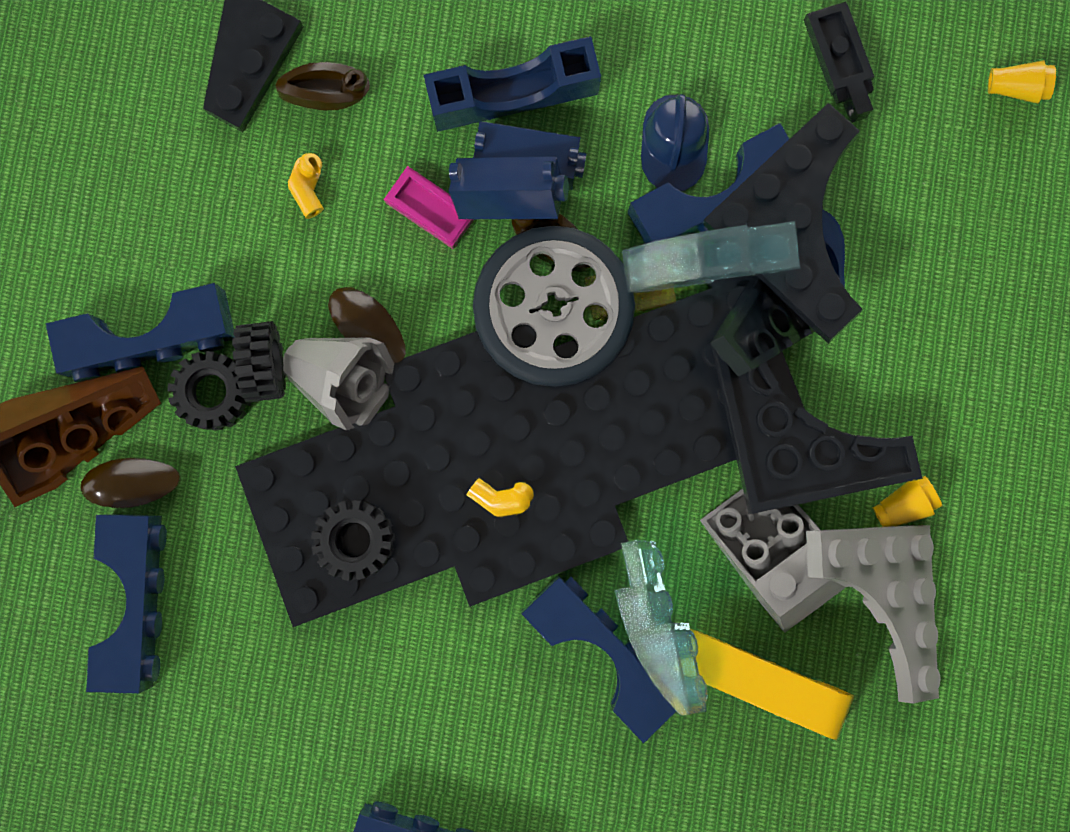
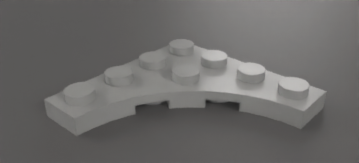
[806,525,941,704]

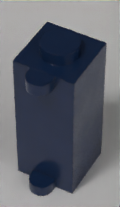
[473,121,587,190]
[449,157,569,219]

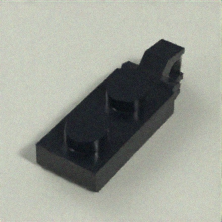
[803,2,875,123]

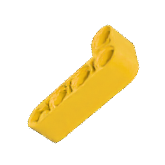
[675,628,854,740]

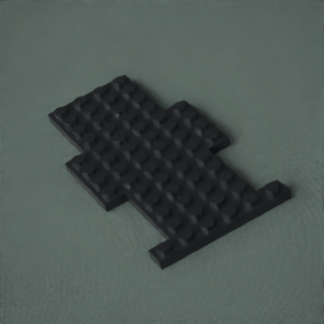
[235,240,805,627]

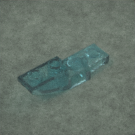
[622,221,801,293]
[615,539,708,716]

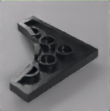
[703,103,863,344]
[711,345,923,514]

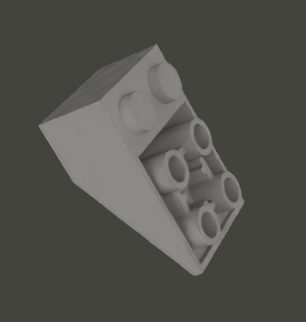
[700,489,846,633]

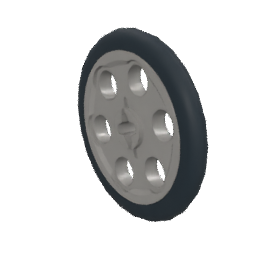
[473,226,635,387]

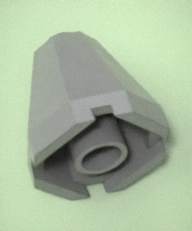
[283,338,394,430]

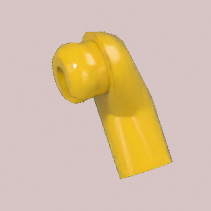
[288,153,324,219]
[466,478,534,517]

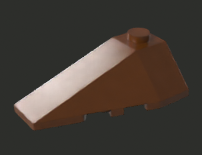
[0,366,161,507]

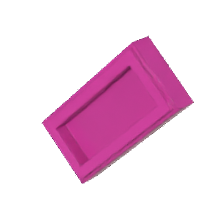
[383,166,474,249]

